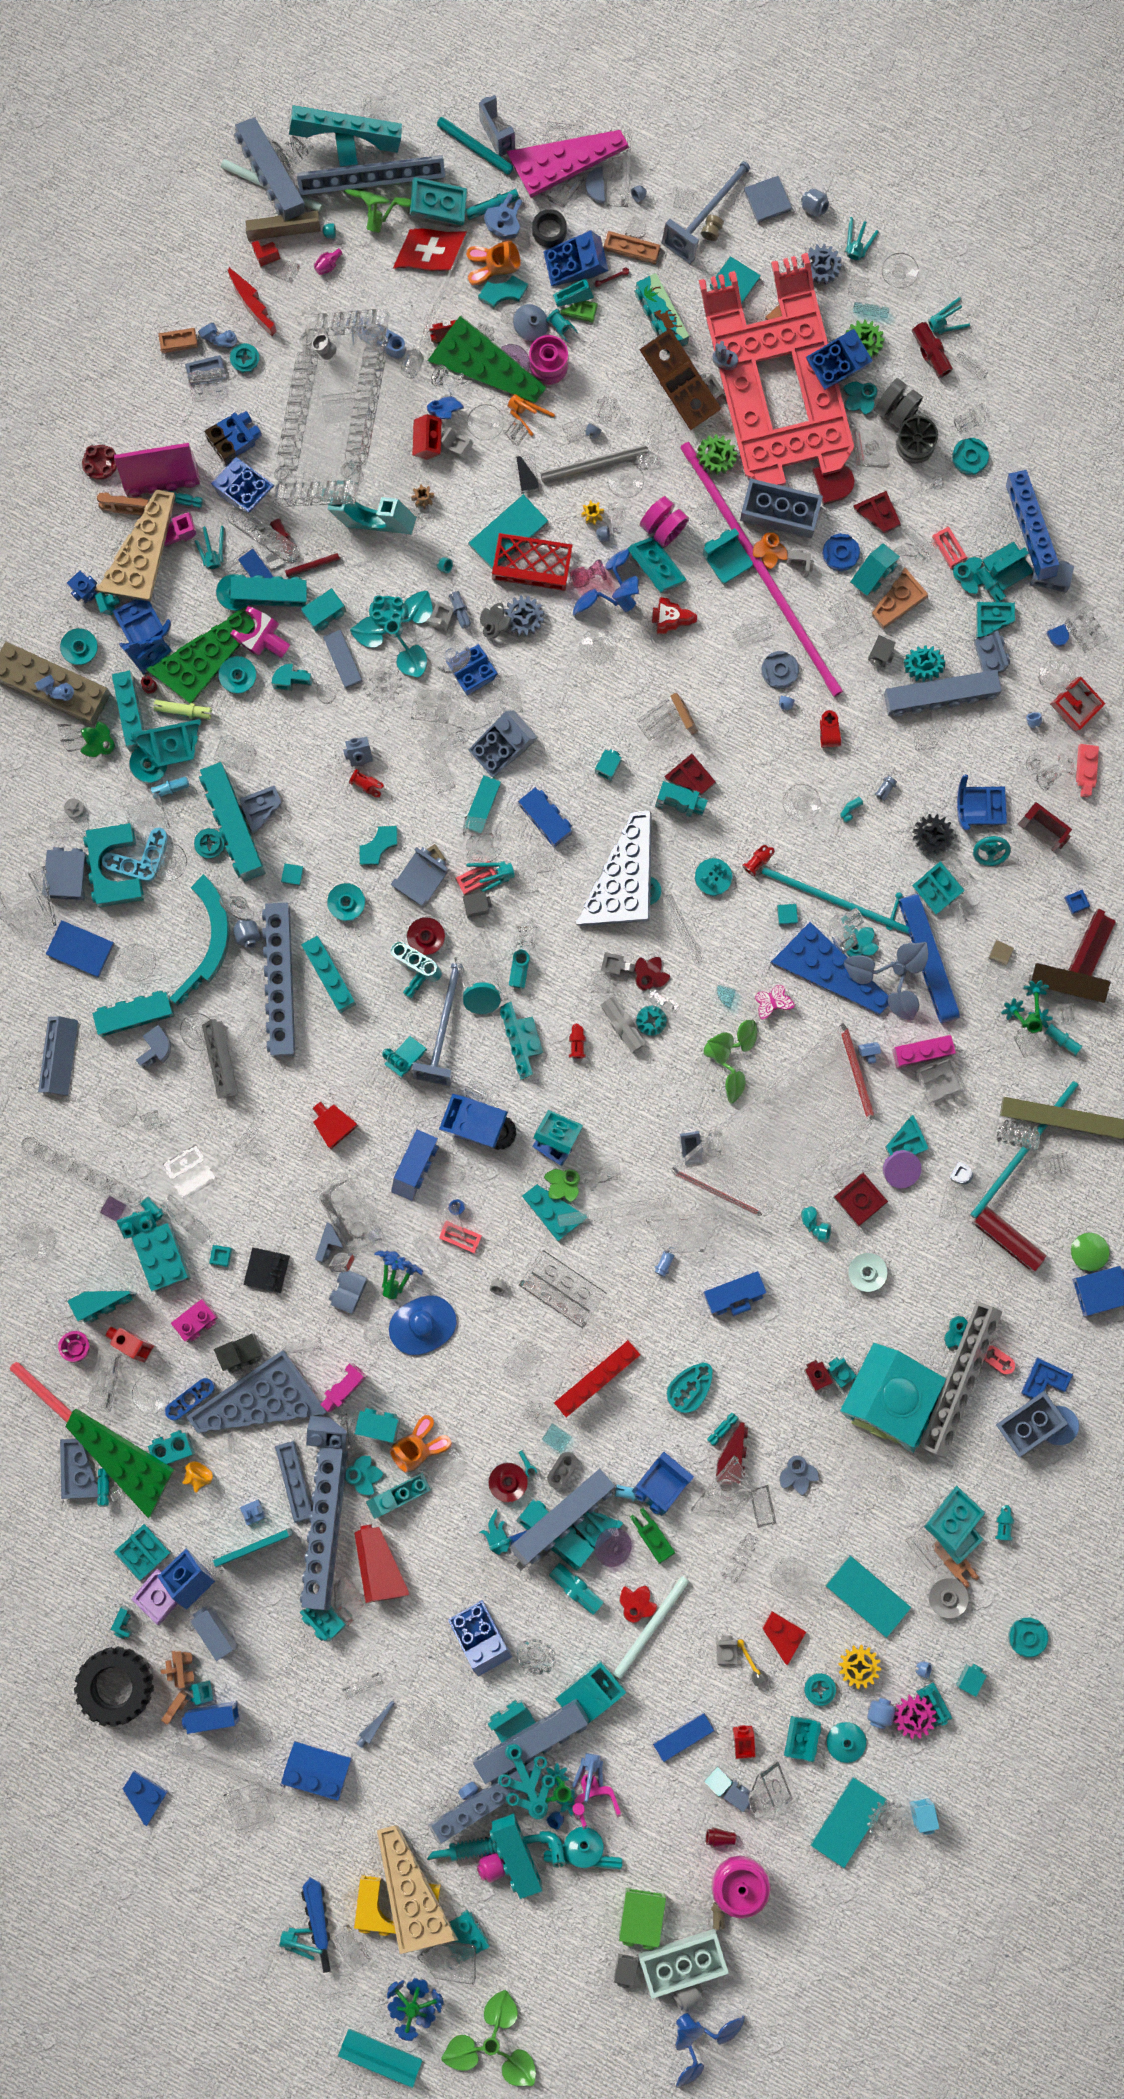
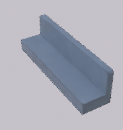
[38,1016,78,1095]

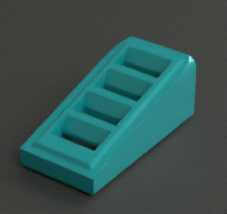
[553,278,594,307]

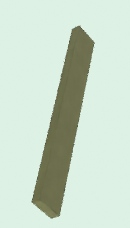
[1000,1097,1124,1140]

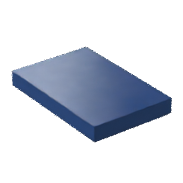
[46,920,114,978]

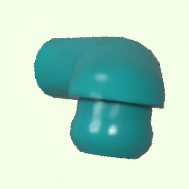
[840,797,863,823]

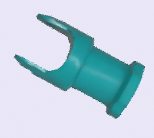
[546,309,578,343]
[995,1505,1014,1541]

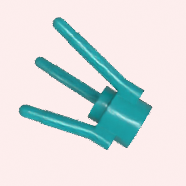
[845,217,879,260]
[928,297,970,335]
[194,526,224,569]
[466,861,515,892]
[279,1927,322,1960]

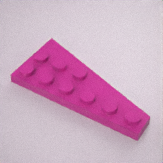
[506,130,629,198]

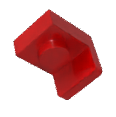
[733,1725,756,1759]

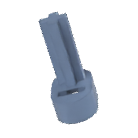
[713,341,738,370]

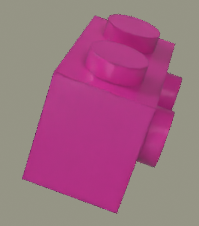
[171,1299,218,1342]

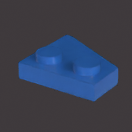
[123,1770,168,1826]

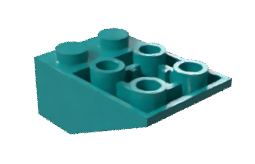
[67,1291,136,1324]
[555,1659,626,1724]

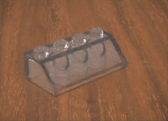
[518,1250,607,1329]

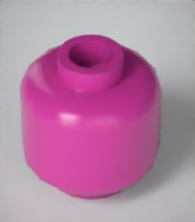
[477,1853,506,1883]

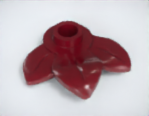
[634,957,670,991]

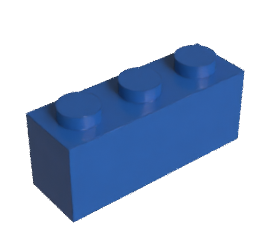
[518,787,572,848]

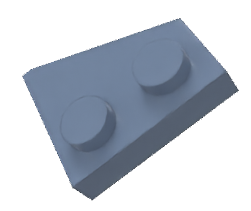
[239,785,282,834]

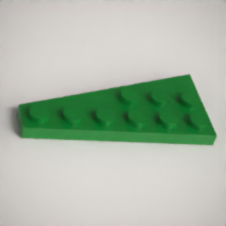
[427,315,548,403]
[146,606,255,704]

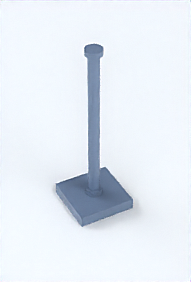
[661,161,750,264]
[412,963,463,1086]

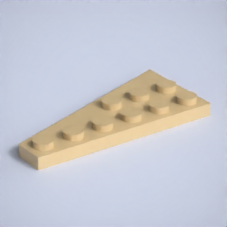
[95,490,176,602]

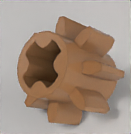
[411,484,435,509]

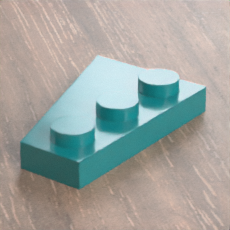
[522,1184,588,1241]

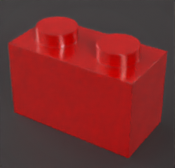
[412,414,442,460]

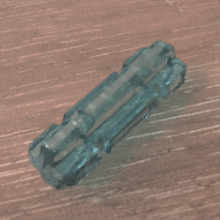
[853,302,889,318]

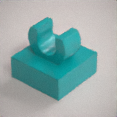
[95,593,120,616]
[188,1680,213,1705]

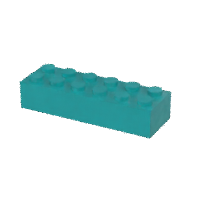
[199,762,266,882]

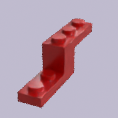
[554,1340,641,1418]

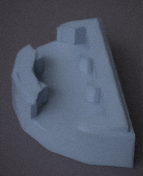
[585,166,605,204]

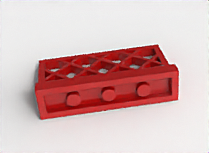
[492,533,573,591]

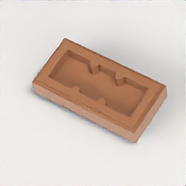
[158,328,198,353]

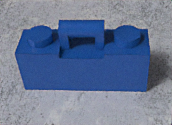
[703,1271,767,1317]

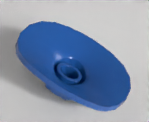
[389,1296,457,1355]

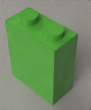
[619,1888,666,1949]

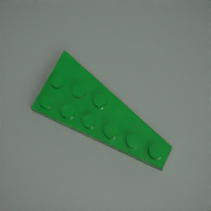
[65,1408,175,1519]

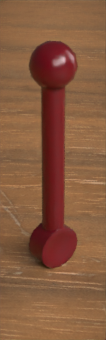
[594,267,629,288]

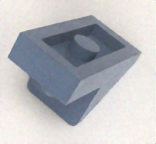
[315,1223,344,1263]

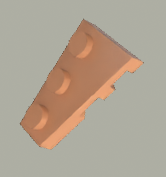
[872,568,928,629]

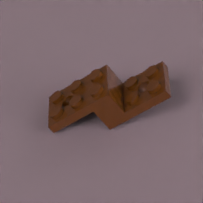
[639,328,721,431]

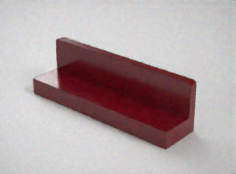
[1068,908,1116,976]

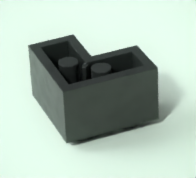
[213,1334,263,1373]

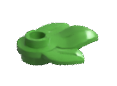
[544,1169,580,1202]

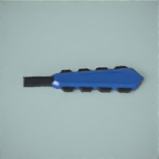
[301,1877,331,1973]

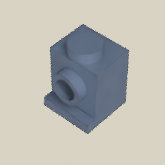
[723,1778,755,1812]

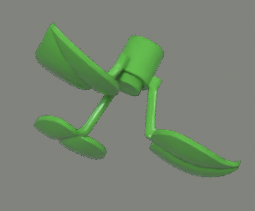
[344,188,411,233]
[704,1019,757,1104]
[441,1990,536,2086]

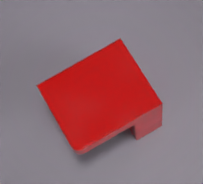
[251,240,281,267]

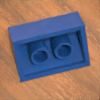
[281,1741,351,1801]

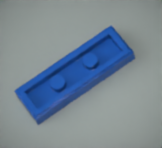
[653,1713,714,1762]

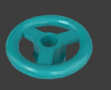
[973,836,1011,866]

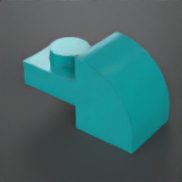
[271,664,313,691]

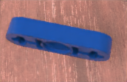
[165,1378,215,1420]

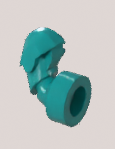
[801,1206,831,1243]

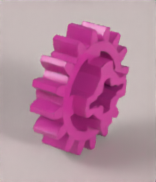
[893,1694,936,1739]

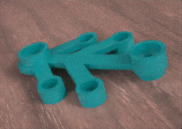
[498,1744,555,1819]

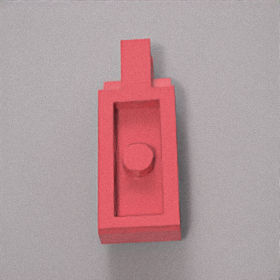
[1076,744,1099,797]

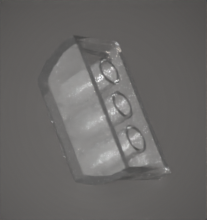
[313,1172,386,1257]

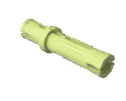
[154,699,212,720]

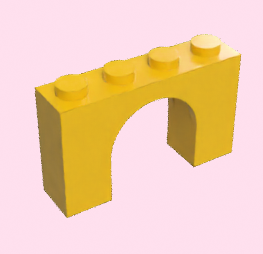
[354,1875,441,1936]

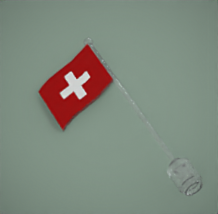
[393,227,473,379]

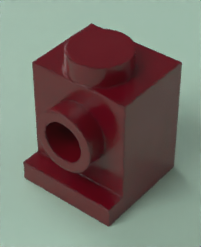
[804,1359,833,1391]

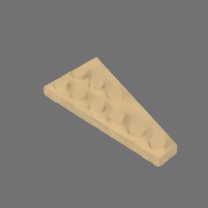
[377,1825,458,1954]

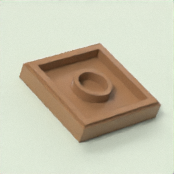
[670,693,698,735]

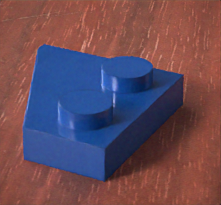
[121,635,172,675]

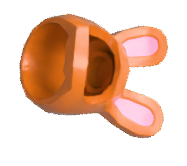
[466,241,521,285]
[390,1415,452,1473]

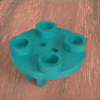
[694,858,733,897]

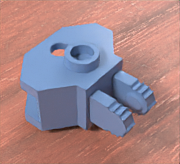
[484,193,523,240]

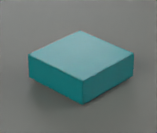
[281,863,304,886]
[777,904,798,925]
[209,1245,232,1267]

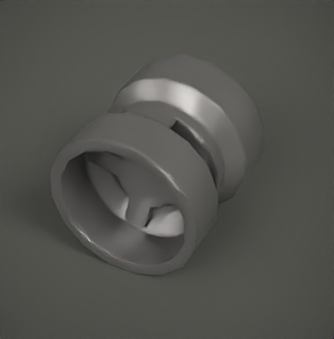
[312,334,337,360]

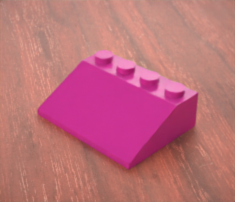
[114,443,200,497]

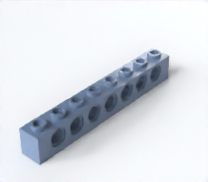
[297,155,446,195]
[262,902,295,1057]
[300,1447,348,1610]

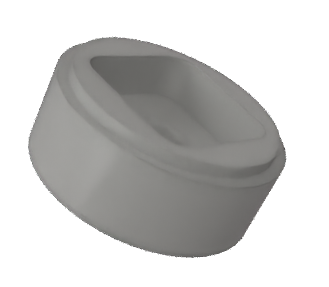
[64,798,84,818]

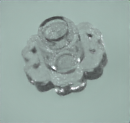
[516,1639,556,1676]

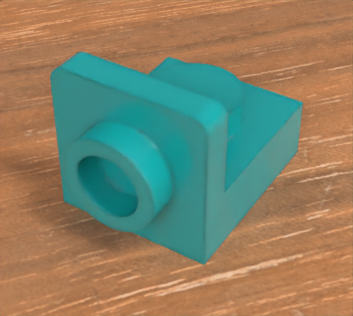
[827,1357,856,1388]
[110,1606,133,1639]

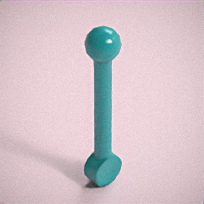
[886,892,903,930]

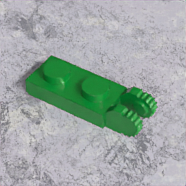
[630,1508,675,1564]

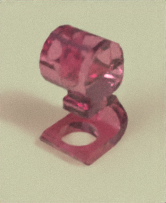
[570,559,607,588]

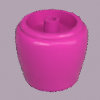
[711,1855,771,1919]

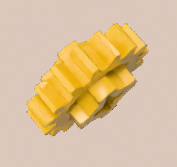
[838,1645,881,1689]

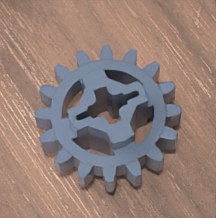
[801,244,842,285]
[504,595,544,637]

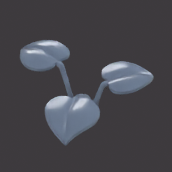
[844,942,928,1020]

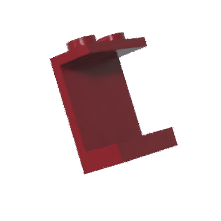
[1017,802,1072,852]

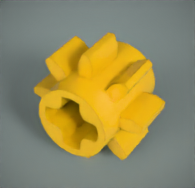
[581,500,604,525]

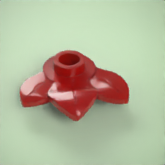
[619,1586,657,1623]

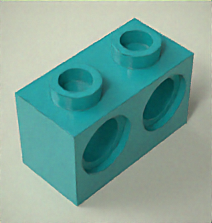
[148,1430,195,1464]

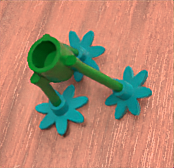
[1001,980,1053,1033]
[526,1763,577,1816]

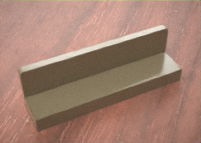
[245,211,321,241]

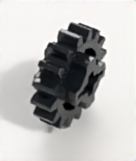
[912,814,954,856]

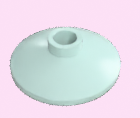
[848,1253,887,1292]

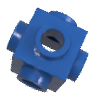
[67,570,98,604]

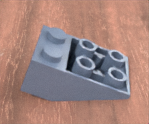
[468,710,538,778]

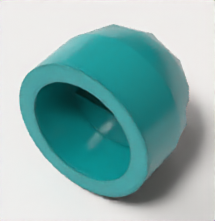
[322,223,336,239]
[437,557,453,573]

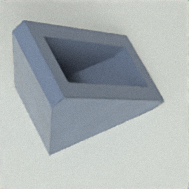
[679,1131,703,1166]

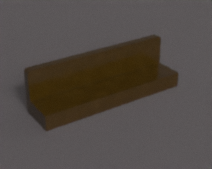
[1028,963,1111,1003]

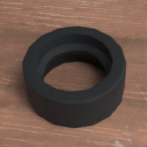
[532,209,567,248]

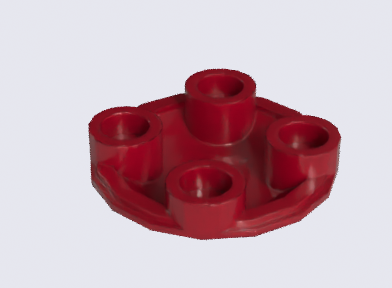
[82,444,117,480]

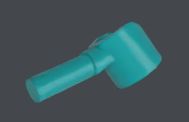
[518,1450,537,1477]

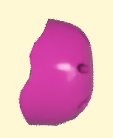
[58,1331,90,1363]

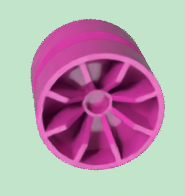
[529,335,568,385]
[639,496,689,548]

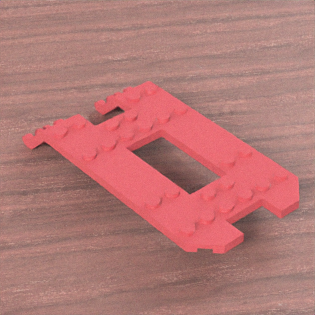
[698,253,854,486]

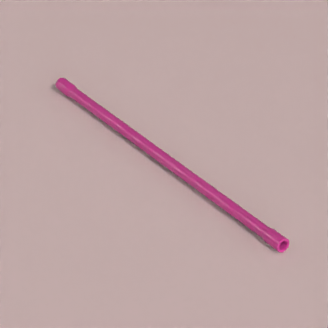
[680,442,843,697]

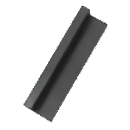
[202,1019,238,1099]

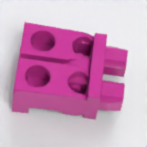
[320,1363,367,1412]

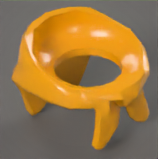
[182,1461,213,1493]

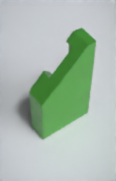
[560,301,598,323]

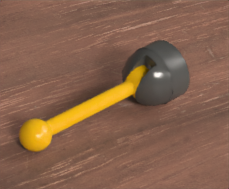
[737,1639,769,1686]

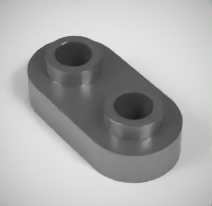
[547,1452,577,1489]

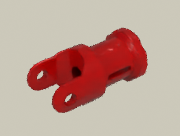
[349,769,384,798]
[742,844,775,877]
[569,1023,586,1059]

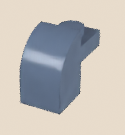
[136,1025,171,1068]

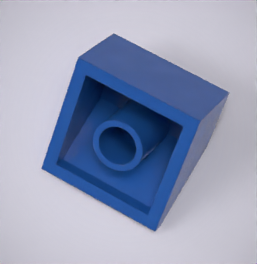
[157,1548,215,1610]

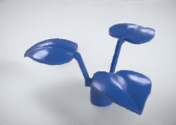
[573,548,639,617]
[675,2013,745,2088]

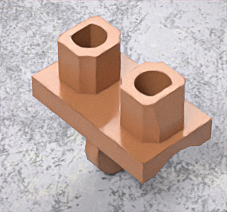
[161,1650,194,1688]

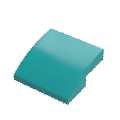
[912,861,965,915]
[113,1524,170,1582]

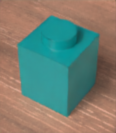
[595,749,622,781]
[956,1663,987,1697]

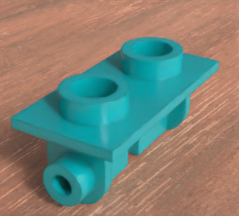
[916,1682,952,1727]

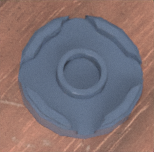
[761,651,799,689]

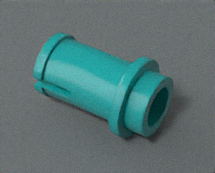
[140,1197,164,1221]

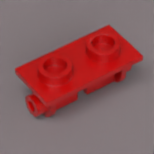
[429,320,456,343]

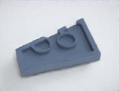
[60,1438,99,1499]

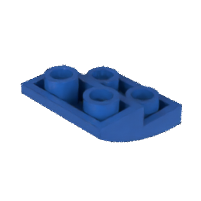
[446,644,499,696]

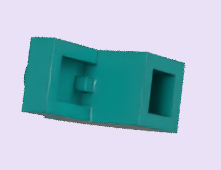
[335,133,358,167]

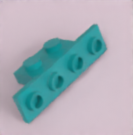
[499,1001,544,1080]

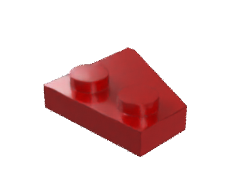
[762,1611,806,1665]

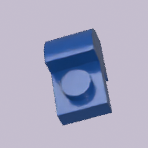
[532,1140,572,1166]

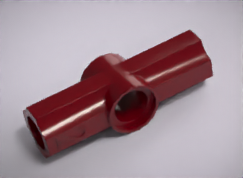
[912,322,953,378]

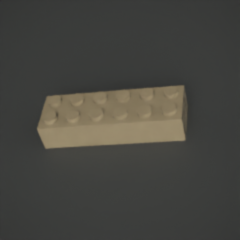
[0,641,111,727]

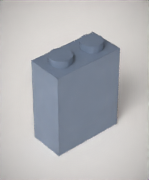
[190,1606,238,1662]

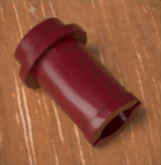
[141,676,157,694]

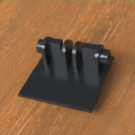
[243,1247,290,1293]

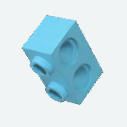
[909,1798,939,1835]

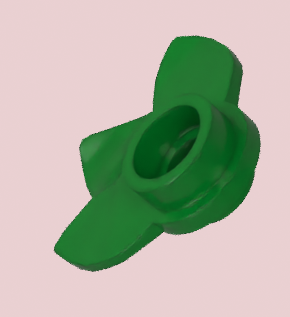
[80,721,115,757]

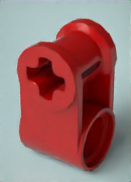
[820,710,841,748]

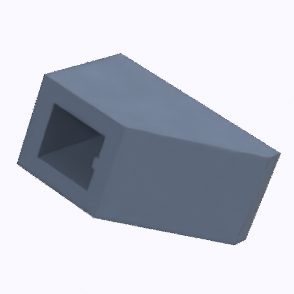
[306,1416,347,1450]

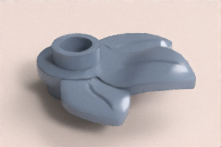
[780,1455,819,1495]

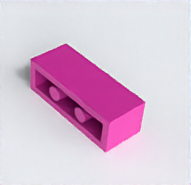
[892,1035,956,1069]

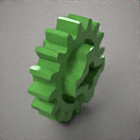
[846,319,885,359]
[696,434,737,475]

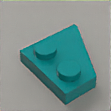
[976,602,1015,639]
[885,1115,929,1157]
[572,1511,624,1550]

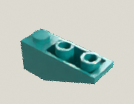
[366,1473,431,1519]

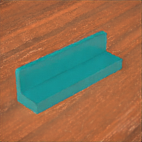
[338,2029,422,2088]

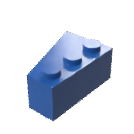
[391,1129,439,1201]

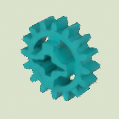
[904,645,945,682]

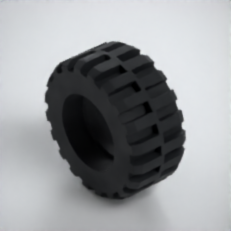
[74,1647,154,1727]

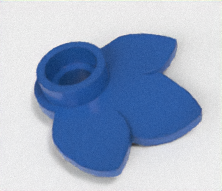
[427,397,464,419]

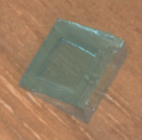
[542,1423,572,1453]

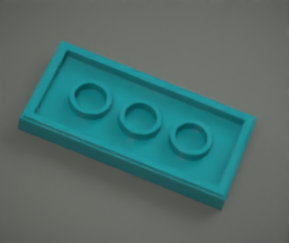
[468,494,548,569]
[212,1527,293,1567]
[825,1555,912,1638]
[810,1776,887,1868]

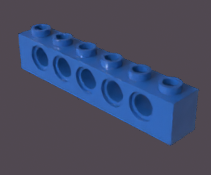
[1006,470,1059,580]

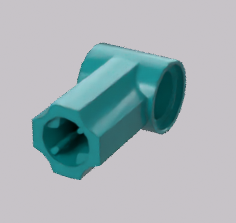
[508,949,530,989]

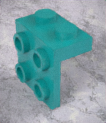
[703,528,753,584]
[488,1699,536,1743]

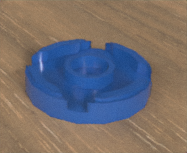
[822,533,860,571]

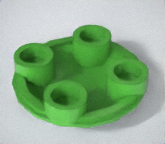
[1071,1232,1110,1271]

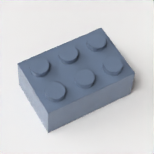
[996,1391,1069,1458]

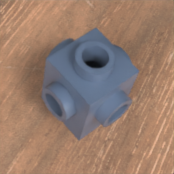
[343,736,373,767]

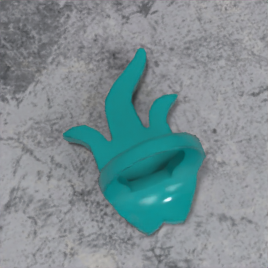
[479,1509,512,1555]

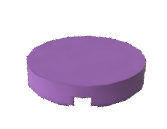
[883,1150,921,1188]

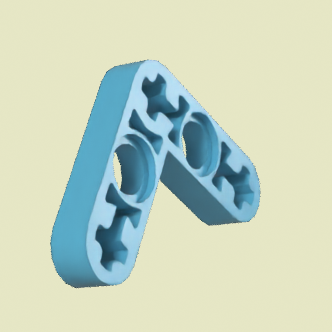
[102,828,168,882]

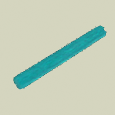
[437,117,513,175]

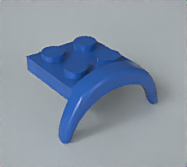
[113,599,171,647]
[957,774,1007,830]

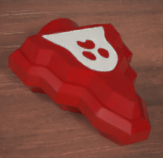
[652,597,697,634]

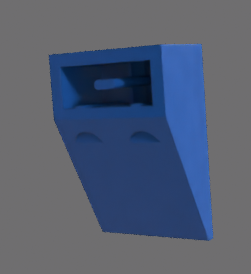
[543,230,609,286]
[806,329,872,390]
[211,457,274,513]
[439,1094,508,1148]
[448,1600,513,1677]

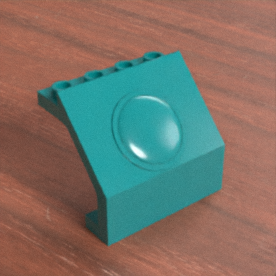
[840,1342,946,1453]

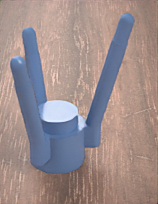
[572,1753,604,1802]

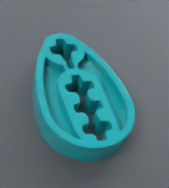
[666,1362,713,1413]

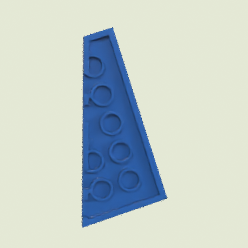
[770,922,889,1015]

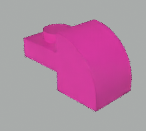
[164,512,196,546]

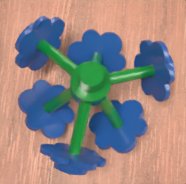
[387,1978,444,2041]

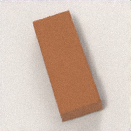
[603,231,661,264]

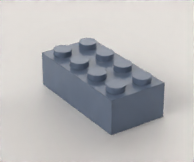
[740,478,823,538]

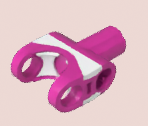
[230,607,290,658]

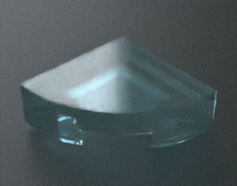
[717,985,736,1009]

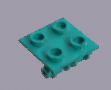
[382,1036,427,1078]
[447,1909,490,1963]

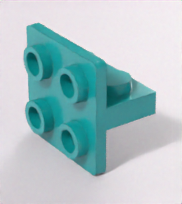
[982,542,1033,591]

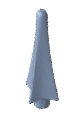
[356,1701,395,1748]

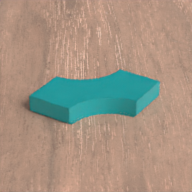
[478,275,528,308]
[359,826,398,865]

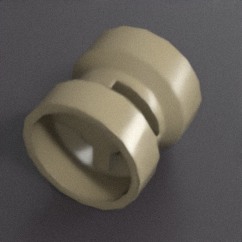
[701,215,724,241]

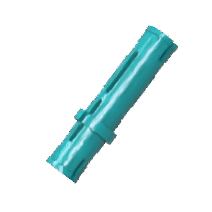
[466,188,520,220]

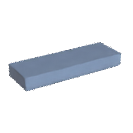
[323,630,362,689]

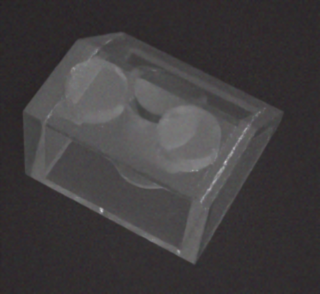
[748,1761,793,1818]

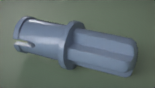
[449,591,471,629]

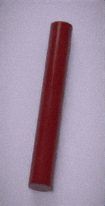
[285,553,340,578]

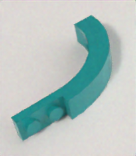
[170,874,230,1006]

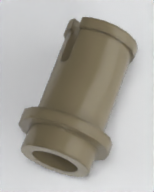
[711,1902,726,1930]

